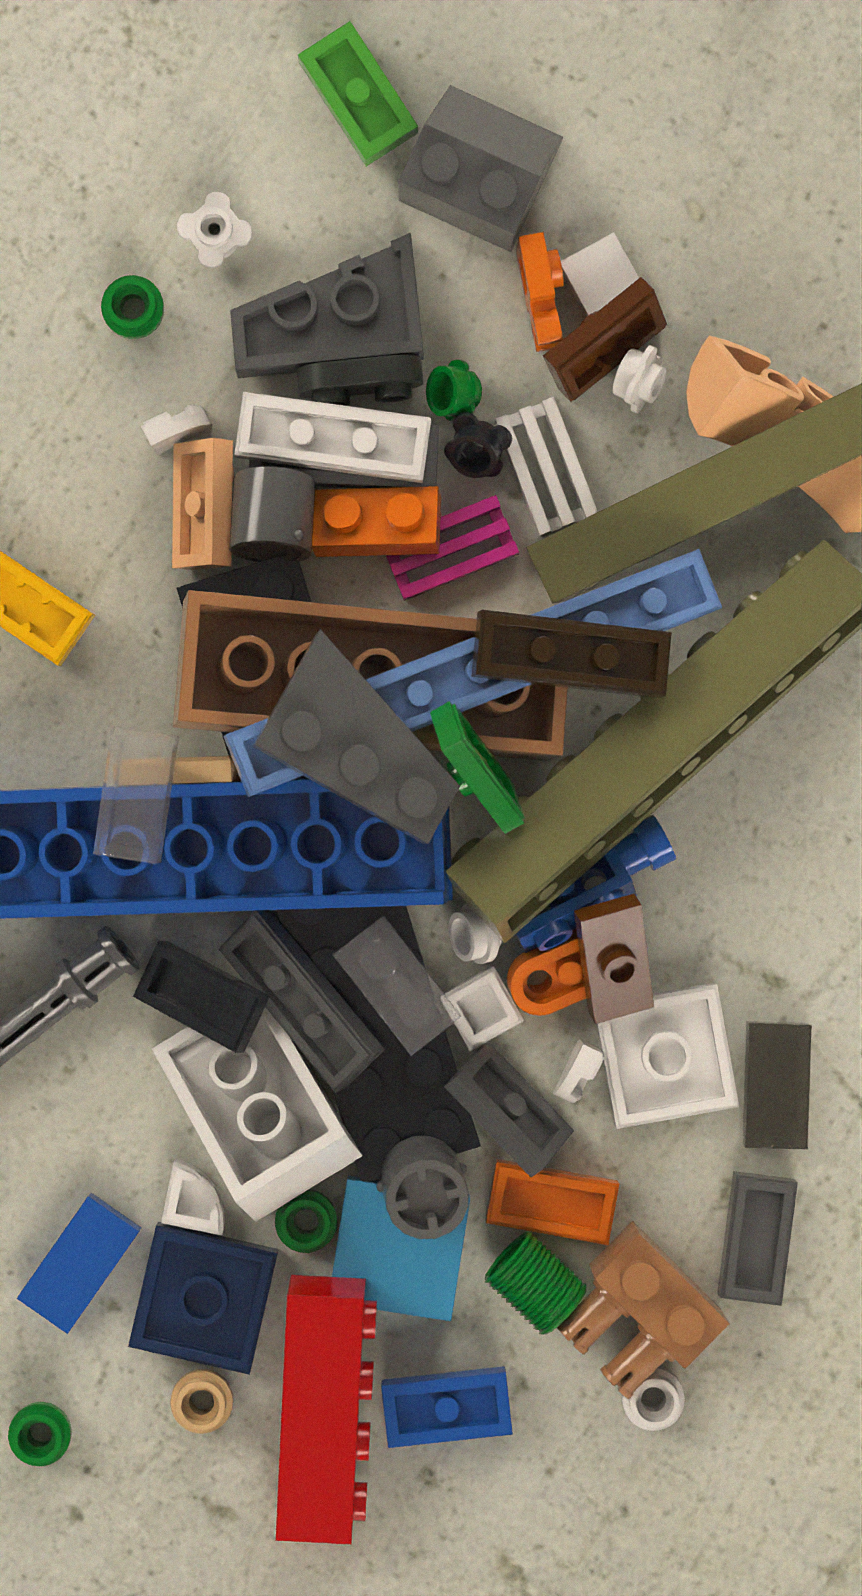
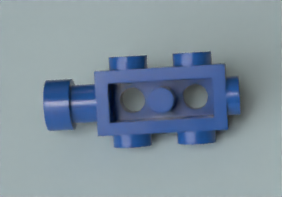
[514,815,676,953]

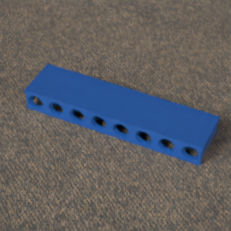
[0,778,453,919]

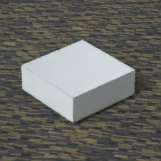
[561,232,639,317]
[439,965,524,1051]

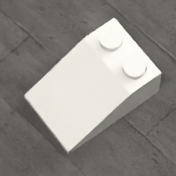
[152,1007,363,1222]

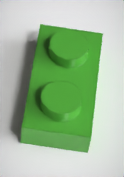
[298,21,418,167]

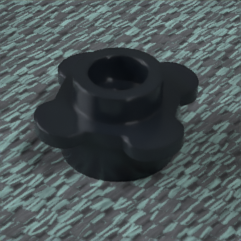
[444,412,512,478]

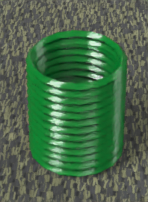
[485,1232,587,1335]

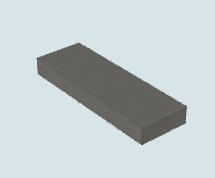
[218,910,385,1093]

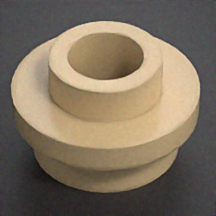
[170,1369,233,1434]

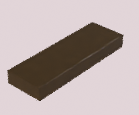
[471,610,672,698]

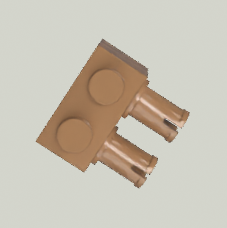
[557,1220,730,1399]

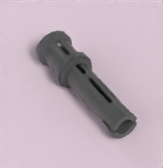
[0,926,140,1067]

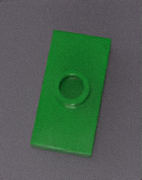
[430,701,525,834]

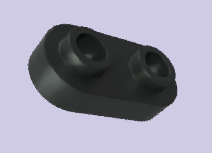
[297,355,424,406]

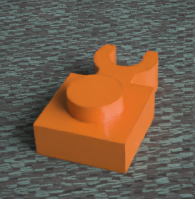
[516,232,564,352]

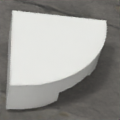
[141,404,212,455]
[553,1038,604,1103]
[161,1159,225,1235]

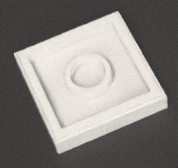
[597,983,739,1129]

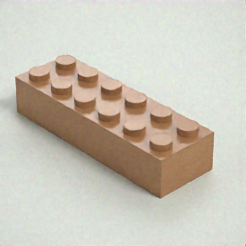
[173,590,568,761]

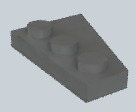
[230,233,424,378]
[252,629,460,844]

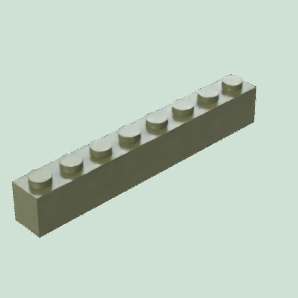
[445,539,862,944]

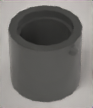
[229,467,315,562]
[376,1136,469,1239]

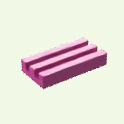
[386,495,519,601]

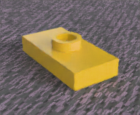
[0,551,96,667]

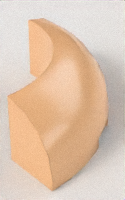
[686,335,862,533]

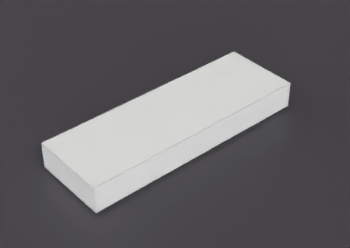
[235,392,431,483]

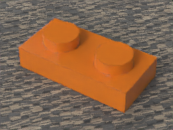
[312,486,442,557]

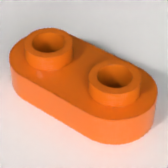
[507,929,586,1016]

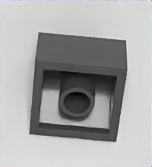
[398,85,563,252]

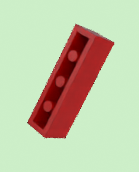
[275,1275,377,1545]

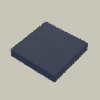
[128,1221,279,1375]

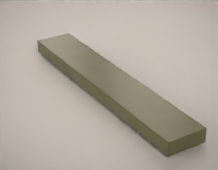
[526,383,862,604]

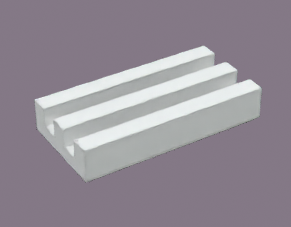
[495,396,598,537]

